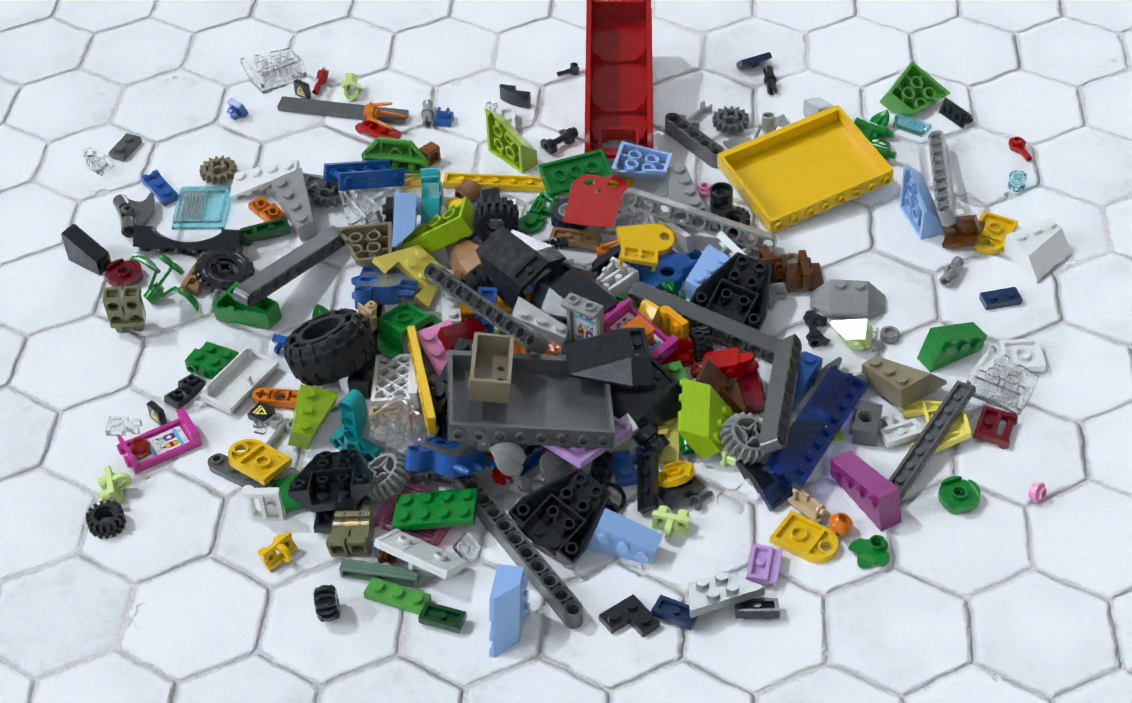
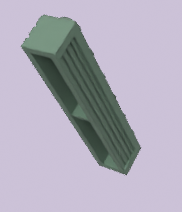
[339,559,421,588]

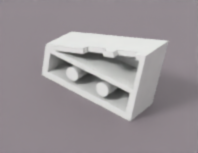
[598,256,639,298]
[505,297,567,347]

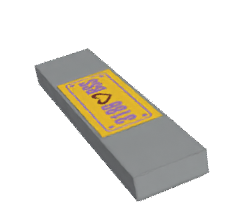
[650,215,694,254]

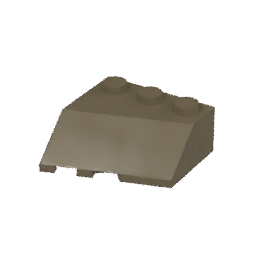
[862,356,947,409]

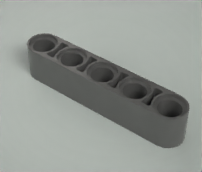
[665,113,724,168]

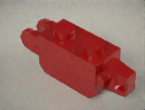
[690,347,759,380]

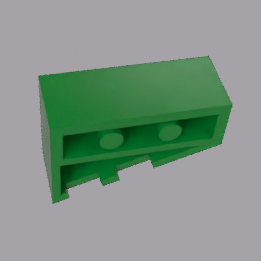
[212,281,282,329]

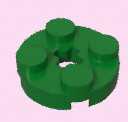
[938,476,981,515]

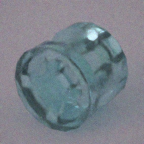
[1008,170,1027,192]

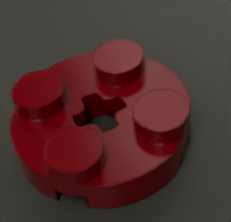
[105,258,143,290]

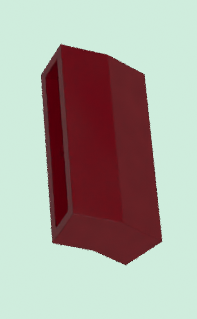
[437,319,488,352]
[737,370,766,415]

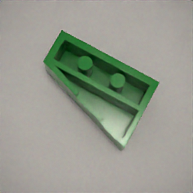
[917,322,987,373]

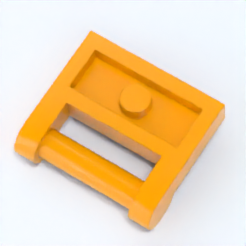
[660,305,689,339]

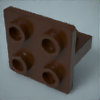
[940,215,986,248]
[757,244,788,284]
[785,250,824,292]

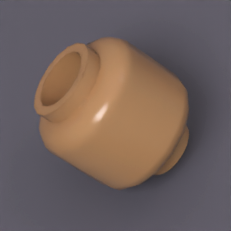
[454,179,481,203]

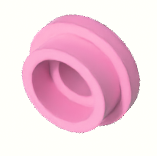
[696,182,712,198]
[1029,482,1047,503]

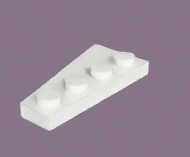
[230,159,300,202]

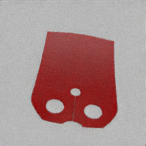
[562,174,628,227]

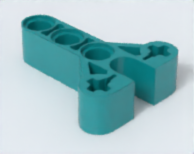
[421,168,443,225]
[329,389,388,463]

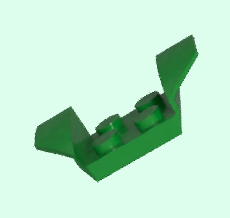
[377,301,442,360]

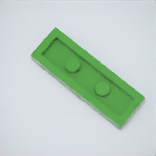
[363,577,432,615]

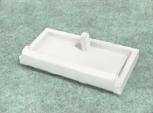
[200,346,280,414]
[373,528,468,579]

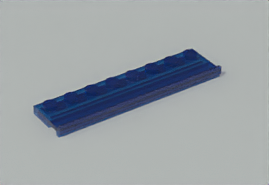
[762,365,869,491]

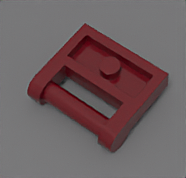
[973,405,1018,449]

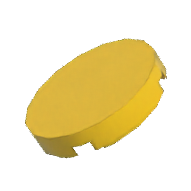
[658,460,696,488]

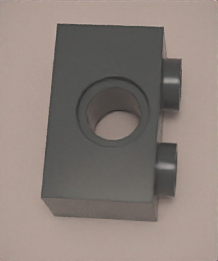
[849,401,883,447]

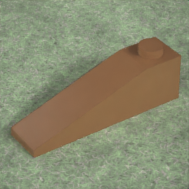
[445,237,483,279]

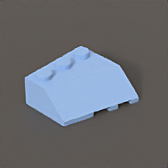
[611,141,672,180]
[489,564,530,658]

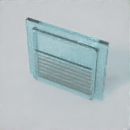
[171,186,232,230]

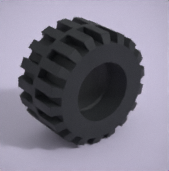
[473,195,519,242]

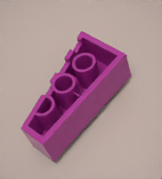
[830,450,902,532]

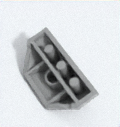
[810,279,886,318]

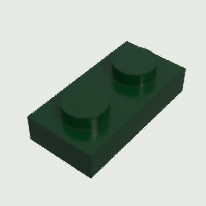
[418,601,467,634]

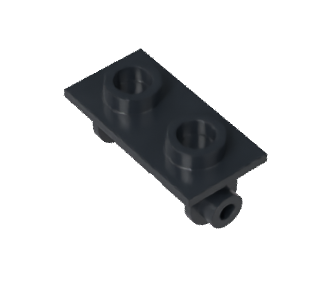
[939,97,973,129]

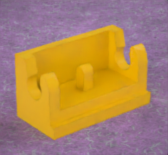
[618,244,659,272]

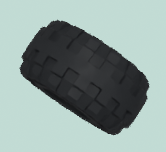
[284,308,375,386]

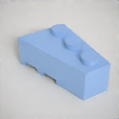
[685,244,731,300]
[587,508,663,565]

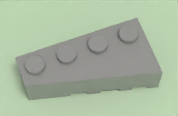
[668,164,705,229]
[270,167,317,242]

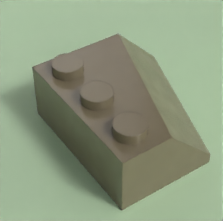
[338,221,395,272]

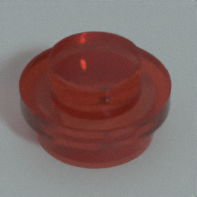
[130,437,151,456]

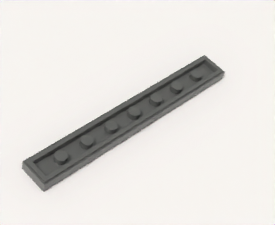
[277,96,409,125]
[889,380,976,502]

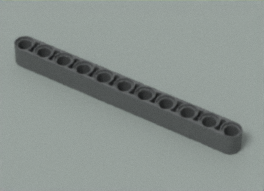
[424,263,549,355]
[453,473,583,629]

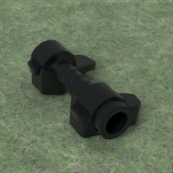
[540,127,578,154]
[803,310,831,348]

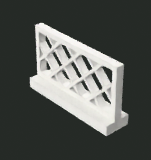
[371,347,423,409]

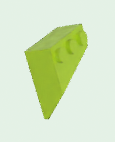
[485,109,538,173]
[677,378,734,460]

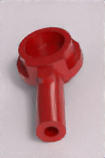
[312,67,329,95]
[1008,136,1032,162]

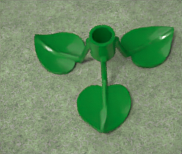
[130,252,199,312]

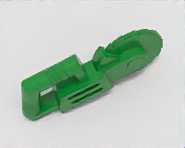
[519,191,559,233]

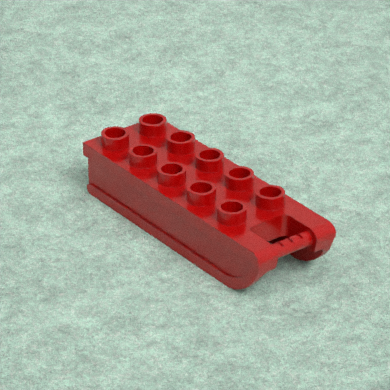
[584,0,653,159]

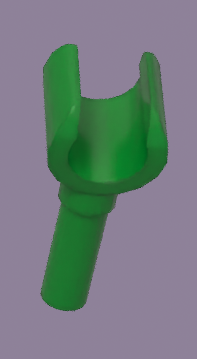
[661,278,676,295]

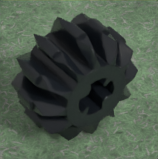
[313,585,341,622]

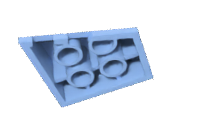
[899,164,942,240]
[392,192,421,247]

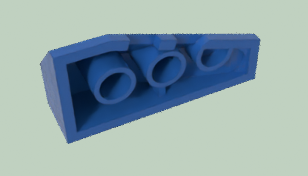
[792,351,823,413]

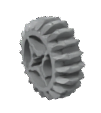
[720,412,770,465]
[365,450,412,502]

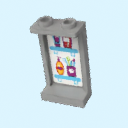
[561,292,604,348]

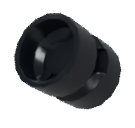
[710,182,733,215]
[460,267,494,291]
[632,421,670,453]

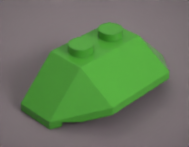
[361,137,429,175]

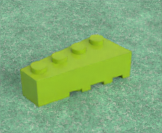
[402,196,474,254]

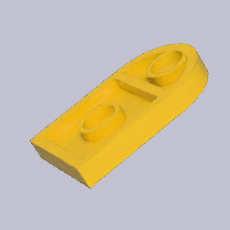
[972,211,1019,255]
[616,224,674,256]
[228,439,292,486]
[769,510,839,563]

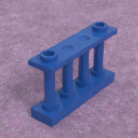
[323,159,405,191]

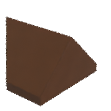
[718,382,746,415]

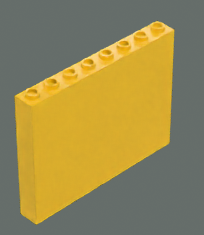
[717,105,894,233]

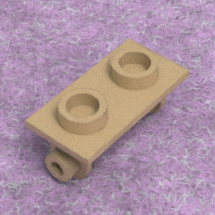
[358,301,377,334]
[787,486,831,523]

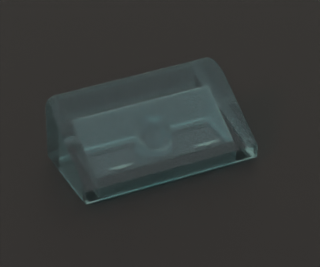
[892,114,932,137]

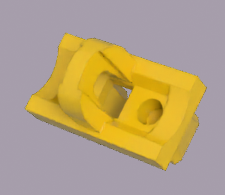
[257,531,298,572]

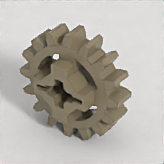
[199,155,238,185]

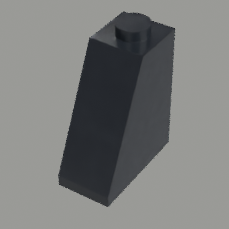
[61,223,111,276]

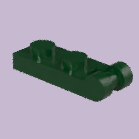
[240,217,291,247]

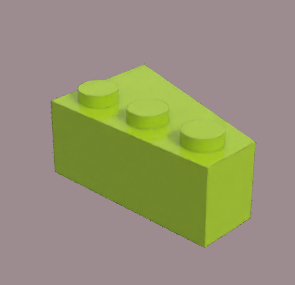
[288,384,339,449]

